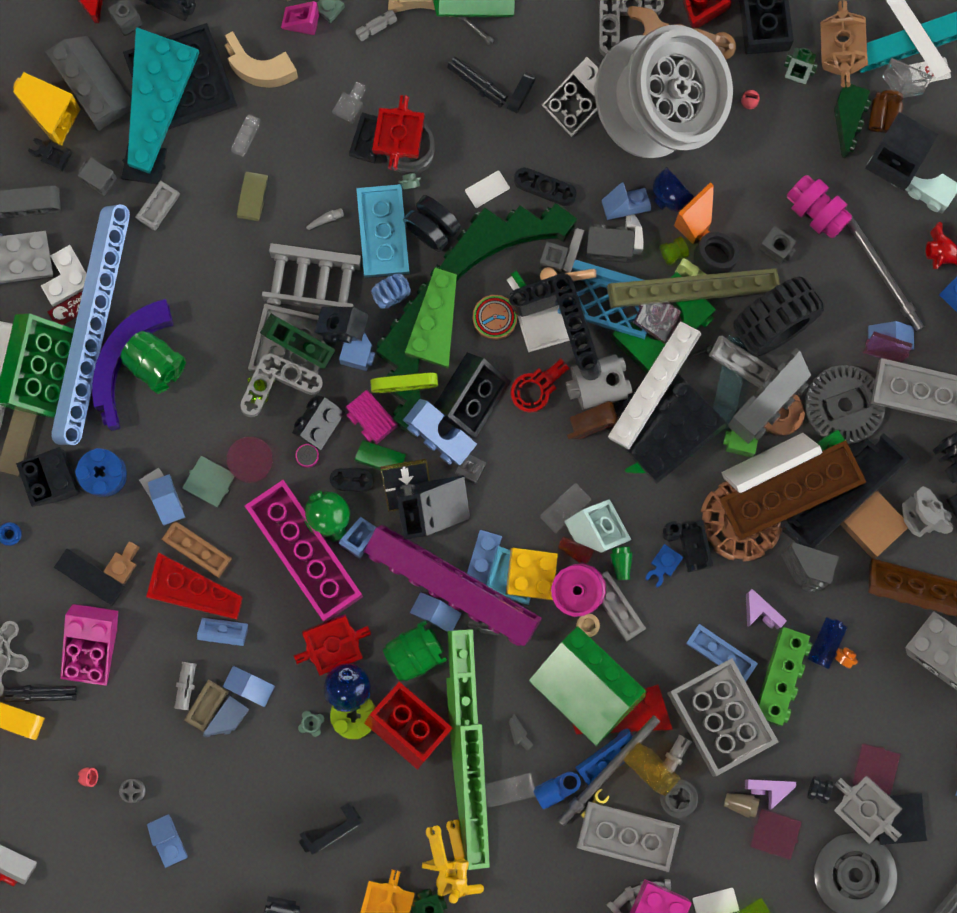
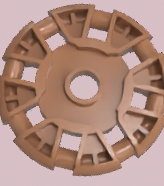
[701,481,783,562]

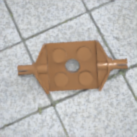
[820,0,868,87]

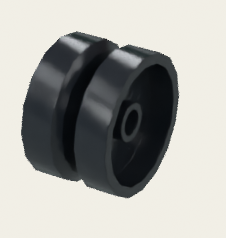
[403,195,461,252]

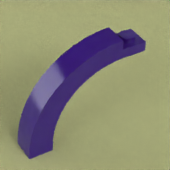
[92,299,174,431]

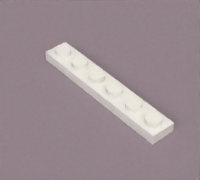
[608,321,701,449]

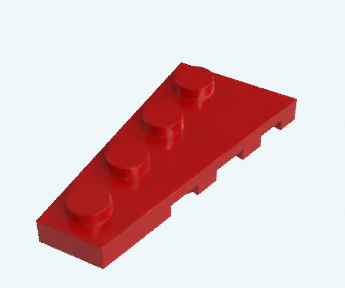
[572,684,673,735]

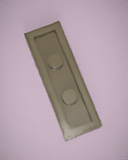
[0,410,38,477]

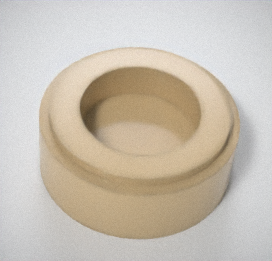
[576,614,600,637]

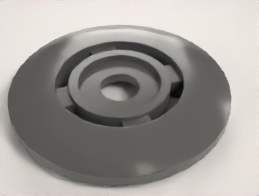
[805,365,885,444]
[814,833,897,913]

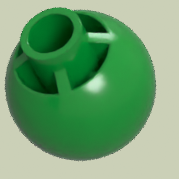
[304,490,350,542]

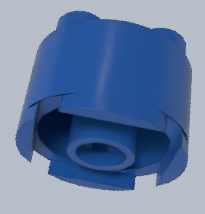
[75,448,127,497]

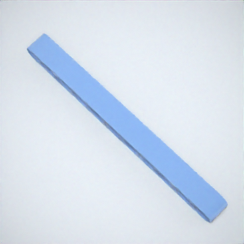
[52,204,130,445]

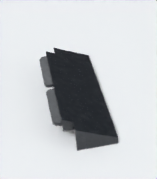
[783,433,910,549]

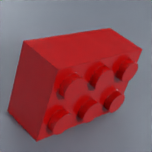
[364,682,453,770]

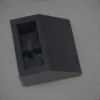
[16,447,81,507]

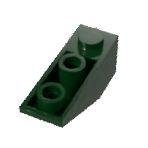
[834,82,871,158]

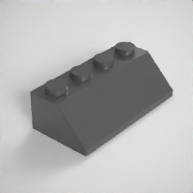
[45,36,131,131]

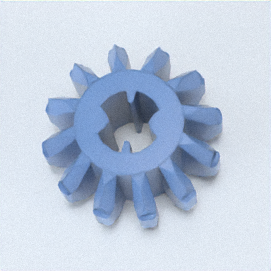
[371,274,411,309]

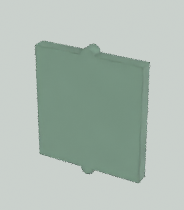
[182,456,236,508]

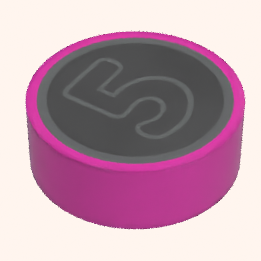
[296,444,319,468]

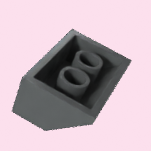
[781,542,839,593]

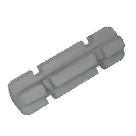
[356,10,397,41]

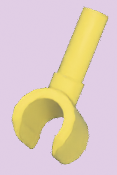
[581,789,609,818]

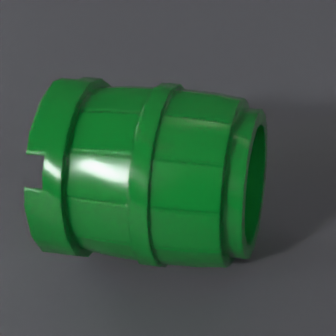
[121,331,186,394]
[383,620,448,682]

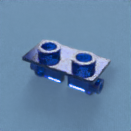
[808,617,847,669]

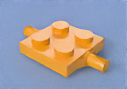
[360,869,415,913]

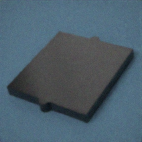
[121,143,167,185]

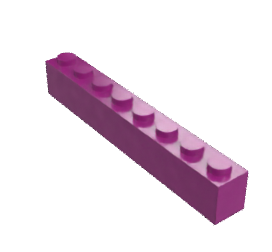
[364,525,542,646]

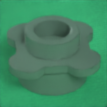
[398,173,421,189]
[298,711,325,737]

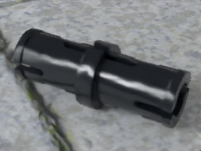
[662,521,682,542]

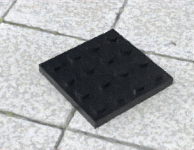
[123,23,237,130]
[605,373,727,484]

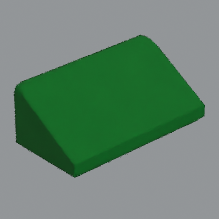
[355,440,406,471]

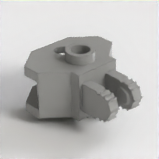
[902,486,953,537]

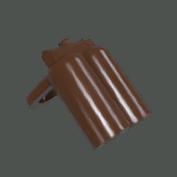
[868,90,903,133]

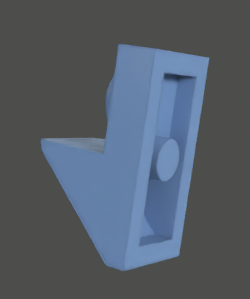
[602,182,651,220]
[147,814,188,868]

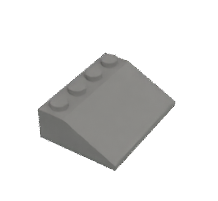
[667,658,778,777]

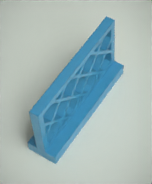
[558,260,657,339]

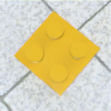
[506,548,558,600]

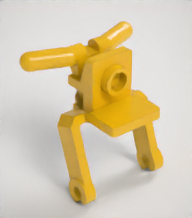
[422,819,484,904]

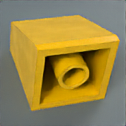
[13,72,81,146]

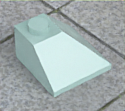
[564,499,631,553]

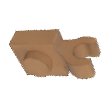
[104,541,140,584]

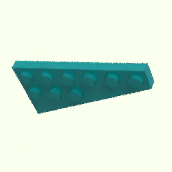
[127,27,200,174]

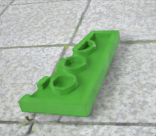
[405,268,457,369]

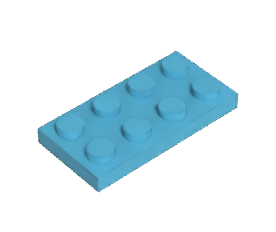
[356,184,410,278]

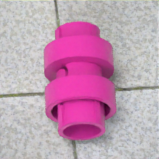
[787,175,852,238]

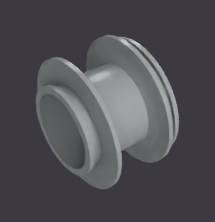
[595,25,733,158]

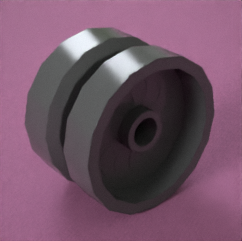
[386,124,435,175]

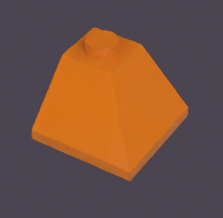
[674,182,714,244]

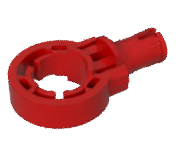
[511,358,570,413]

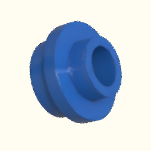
[0,522,22,546]

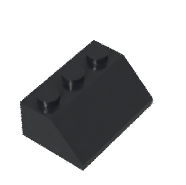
[434,352,511,439]

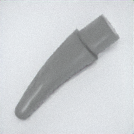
[306,208,344,230]

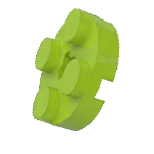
[330,692,376,740]

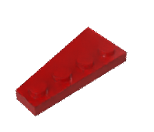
[146,552,243,620]

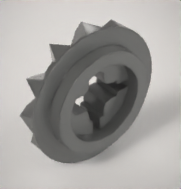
[660,779,698,818]

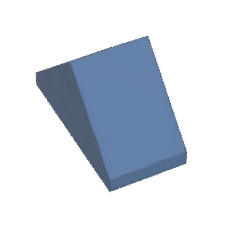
[868,321,914,350]
[148,474,186,526]
[339,517,377,559]
[410,592,462,633]
[223,666,275,707]

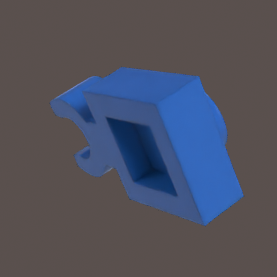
[645,544,683,588]

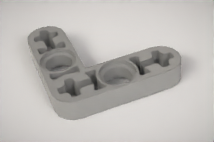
[599,0,664,57]
[240,354,323,417]

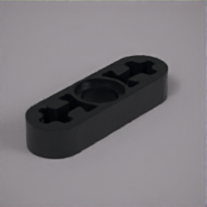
[514,167,577,206]

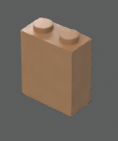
[841,491,908,559]

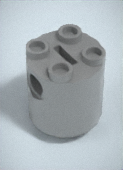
[566,354,632,411]

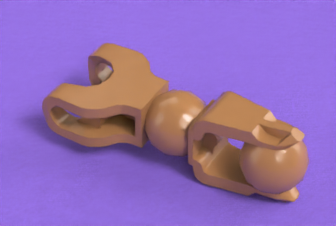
[627,6,736,60]

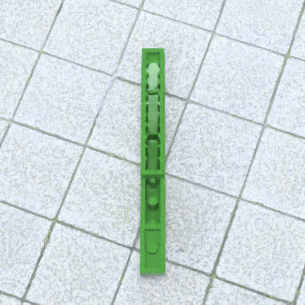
[446,629,490,870]

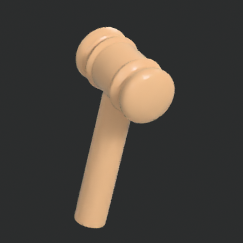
[540,267,597,290]

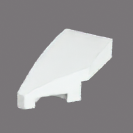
[625,214,643,255]

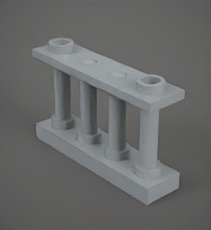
[262,243,362,309]

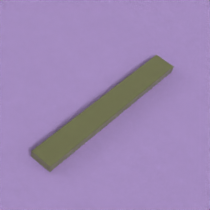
[607,268,780,308]

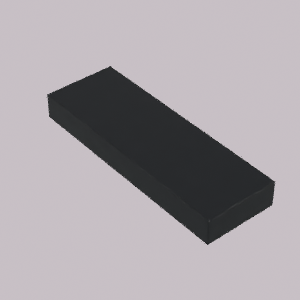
[54,549,125,606]

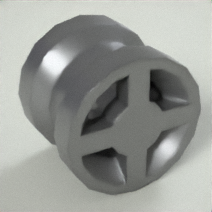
[119,779,146,803]

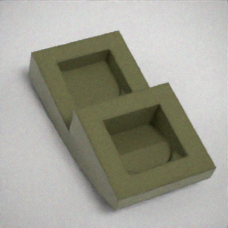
[237,172,268,221]

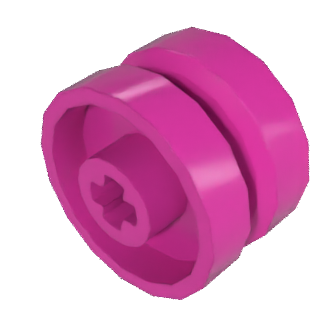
[551,563,606,617]

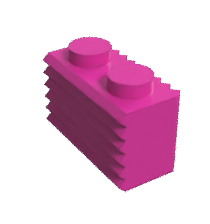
[346,389,398,444]

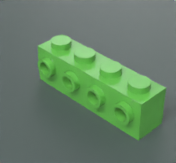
[757,627,812,726]

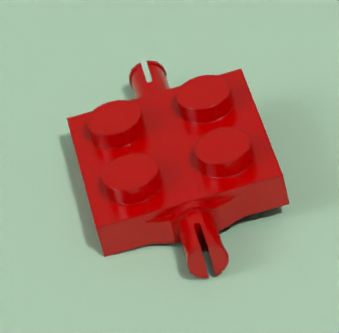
[372,95,425,171]
[294,614,371,676]

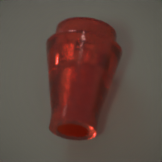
[558,536,594,564]

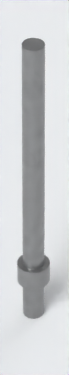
[847,213,924,331]
[557,715,661,826]

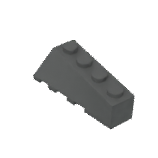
[728,348,811,444]

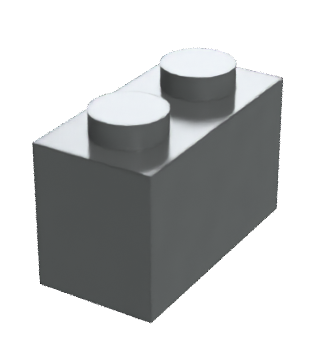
[586,225,634,263]

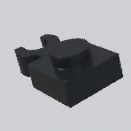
[28,138,72,172]

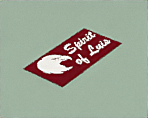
[47,291,82,325]

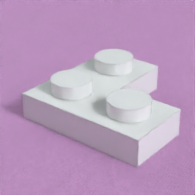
[41,245,87,307]

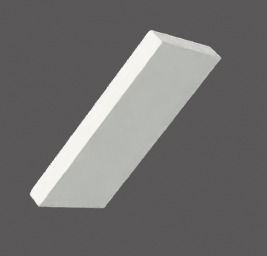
[721,433,822,493]

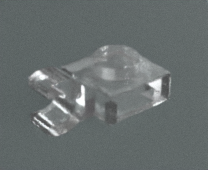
[332,82,366,124]

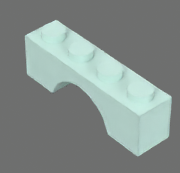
[867,157,957,213]

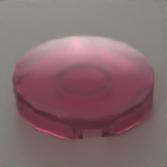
[227,437,273,483]

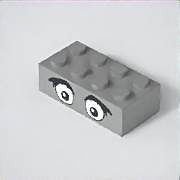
[905,611,957,690]

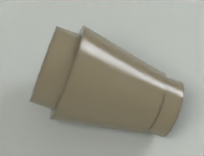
[724,793,760,818]

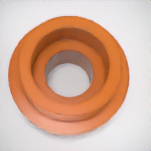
[835,647,858,668]

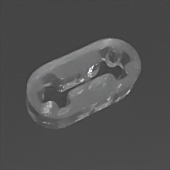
[232,114,260,157]

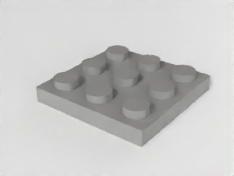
[248,304,326,386]

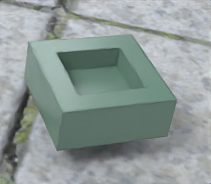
[317,0,345,23]

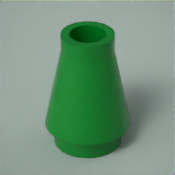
[610,546,633,580]

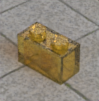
[624,743,681,796]

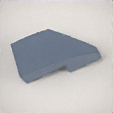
[203,696,249,737]

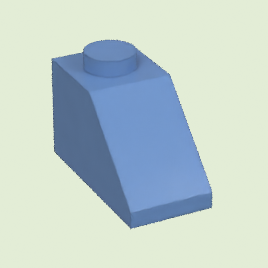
[339,332,376,371]

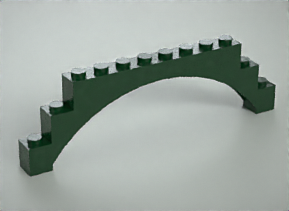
[376,203,577,439]

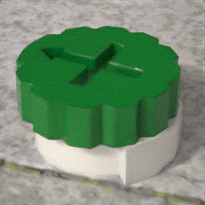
[507,270,526,290]

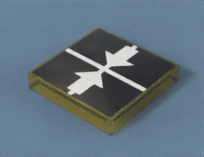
[380,459,430,512]

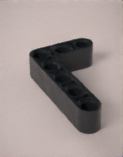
[509,273,601,380]

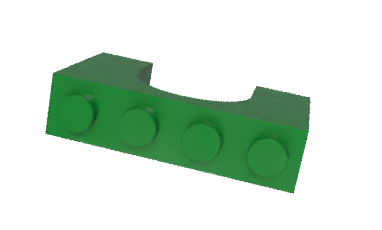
[611,272,716,374]

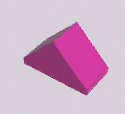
[281,1,319,35]

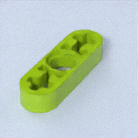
[370,373,438,393]

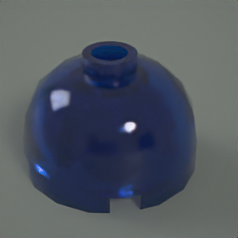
[653,167,694,212]
[324,663,371,712]

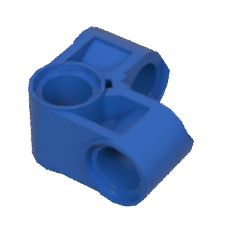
[533,771,581,809]

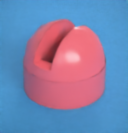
[741,90,760,109]
[78,767,98,787]

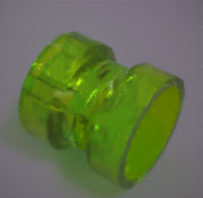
[660,236,690,266]

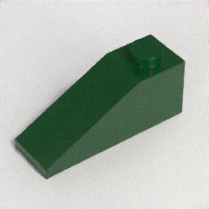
[260,313,335,369]

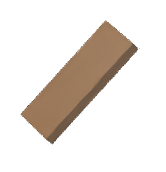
[161,521,232,578]

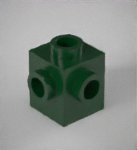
[784,47,818,85]
[411,889,448,913]

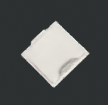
[517,305,570,353]

